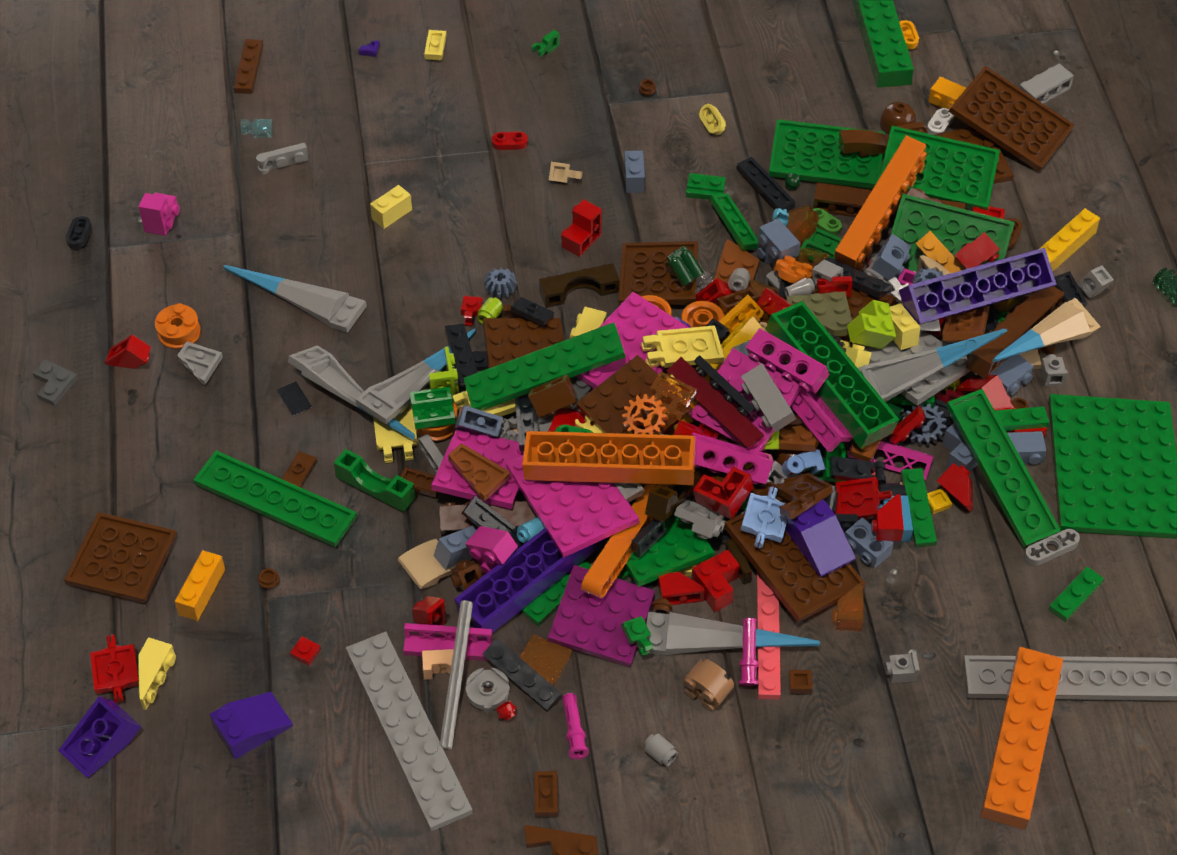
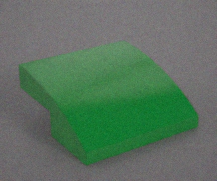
[799,227,842,264]
[410,387,456,429]

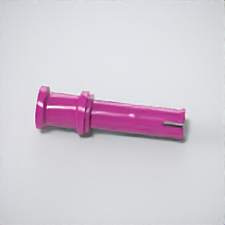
[739,618,759,686]
[562,693,589,759]

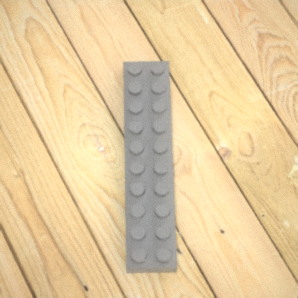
[346,632,473,831]
[963,655,1177,701]

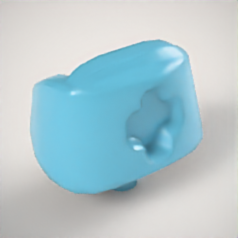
[772,208,792,226]

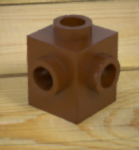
[450,559,483,591]

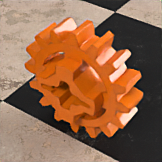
[622,394,668,435]

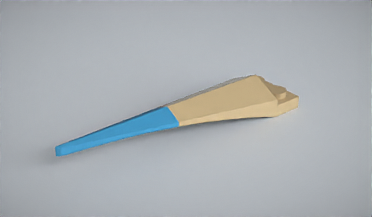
[992,298,1101,362]

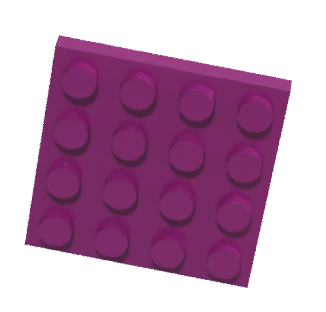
[547,565,655,668]

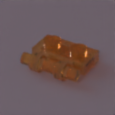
[647,372,697,420]

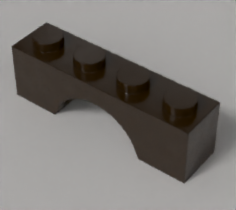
[539,263,620,308]
[645,467,702,522]

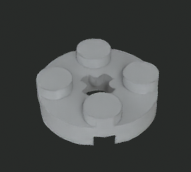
[466,668,510,712]

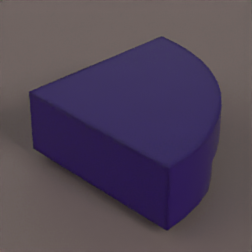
[359,40,380,57]

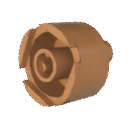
[683,658,734,711]

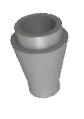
[784,278,815,297]

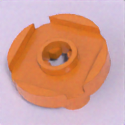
[774,256,813,283]

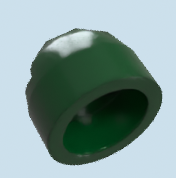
[785,173,801,190]

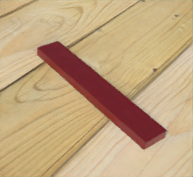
[667,357,764,450]

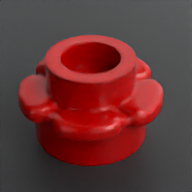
[496,701,517,721]

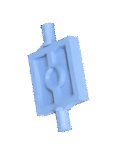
[740,487,788,548]

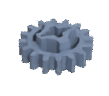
[903,404,947,446]

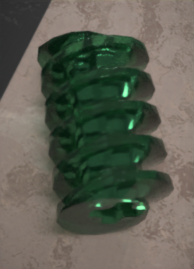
[1152,267,1177,306]

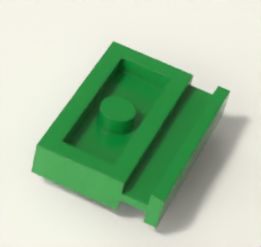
[686,173,726,200]

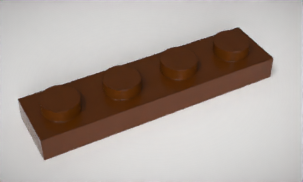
[234,39,263,94]

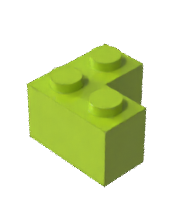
[847,300,896,349]

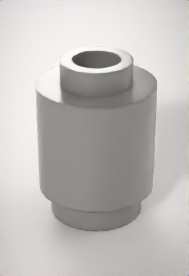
[728,268,750,292]
[644,734,678,766]

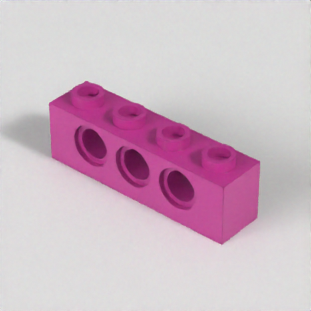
[746,328,830,394]
[691,432,774,484]

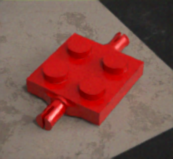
[835,477,893,520]
[90,635,139,703]

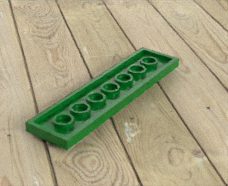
[464,322,626,411]
[946,389,1061,548]
[193,450,357,548]

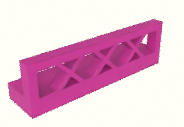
[791,389,853,452]
[847,440,934,480]
[403,623,493,661]

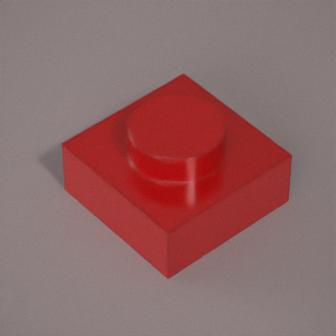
[290,636,321,666]

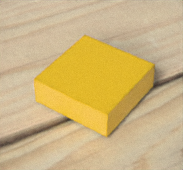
[927,488,952,514]

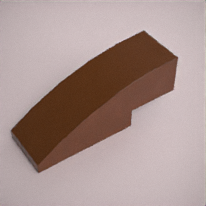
[838,129,889,157]

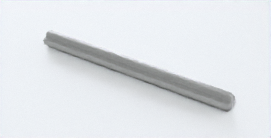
[440,600,473,750]

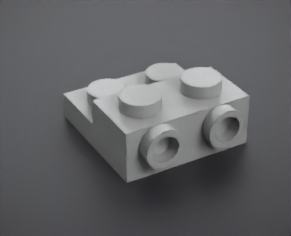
[674,499,726,539]

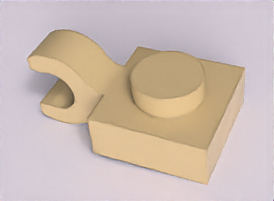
[549,162,582,183]

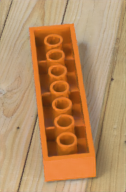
[834,135,927,271]
[522,431,696,485]
[980,647,1064,830]

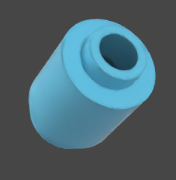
[517,518,544,544]

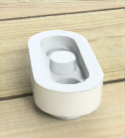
[927,108,953,135]

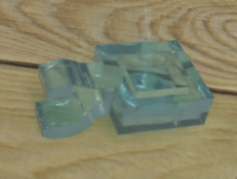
[240,119,273,137]

